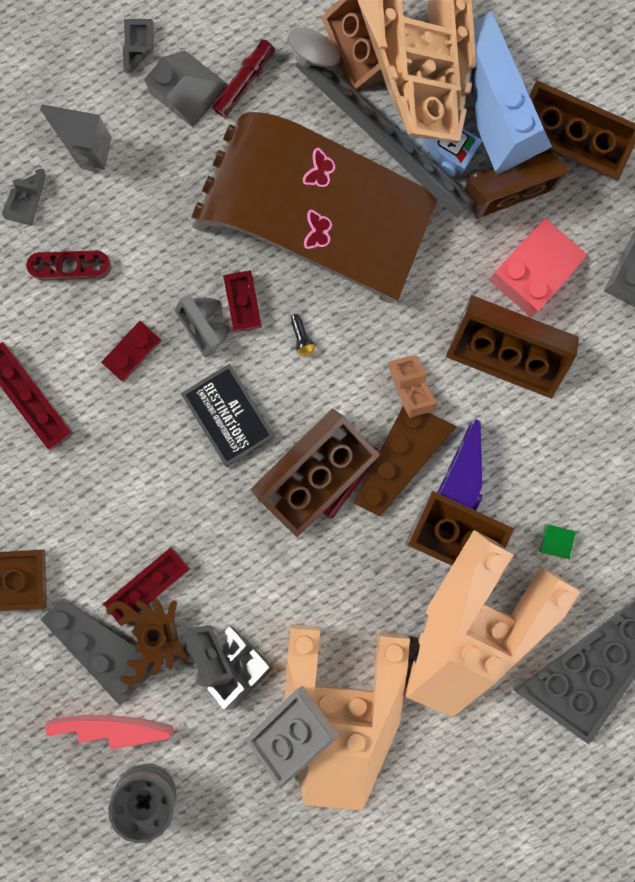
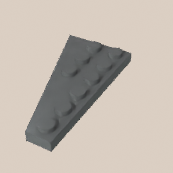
[514,600,635,745]

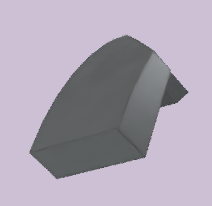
[123,19,154,73]
[2,169,46,226]

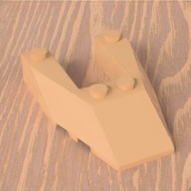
[358,0,476,143]
[405,530,581,718]
[284,624,410,811]

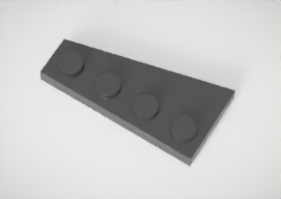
[40,598,164,705]

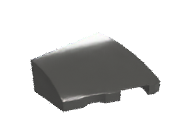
[207,626,273,710]

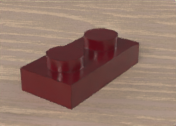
[223,270,262,333]
[101,321,162,383]

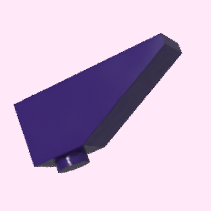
[437,419,483,511]

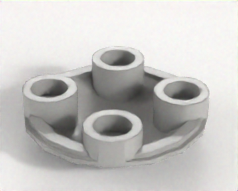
[287,28,340,71]

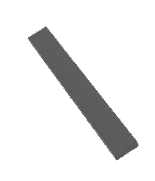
[295,63,476,218]

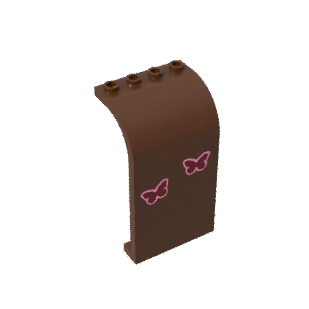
[191,112,437,303]

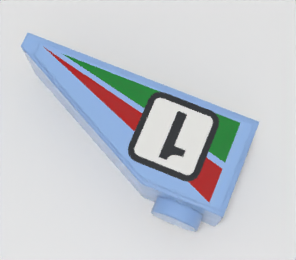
[420,129,482,178]

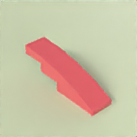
[45,715,174,750]

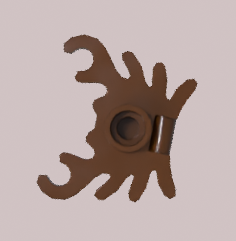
[106,599,189,685]

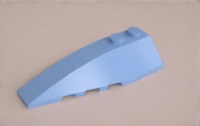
[471,11,552,175]

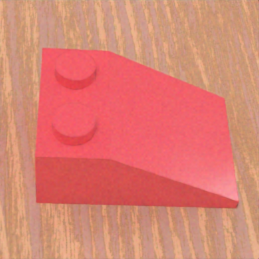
[489,218,587,317]

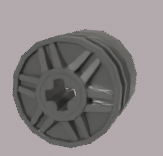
[108,763,177,843]

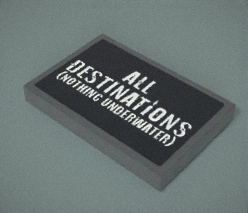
[181,364,275,467]

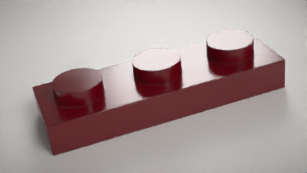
[103,546,191,626]

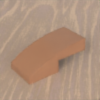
[388,355,437,418]

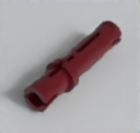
[212,39,276,119]

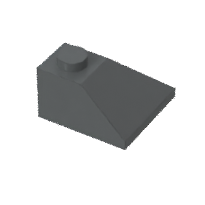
[144,50,228,128]

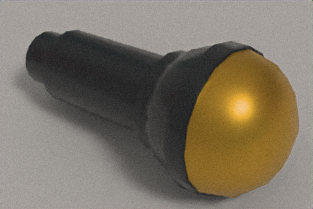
[290,314,315,356]

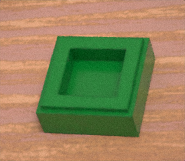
[539,524,576,559]

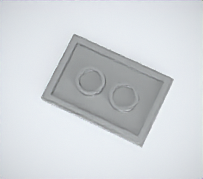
[245,686,340,789]

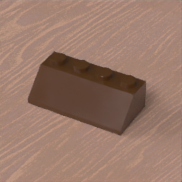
[529,80,635,181]
[446,295,579,399]
[250,408,380,537]

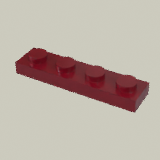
[0,342,74,451]

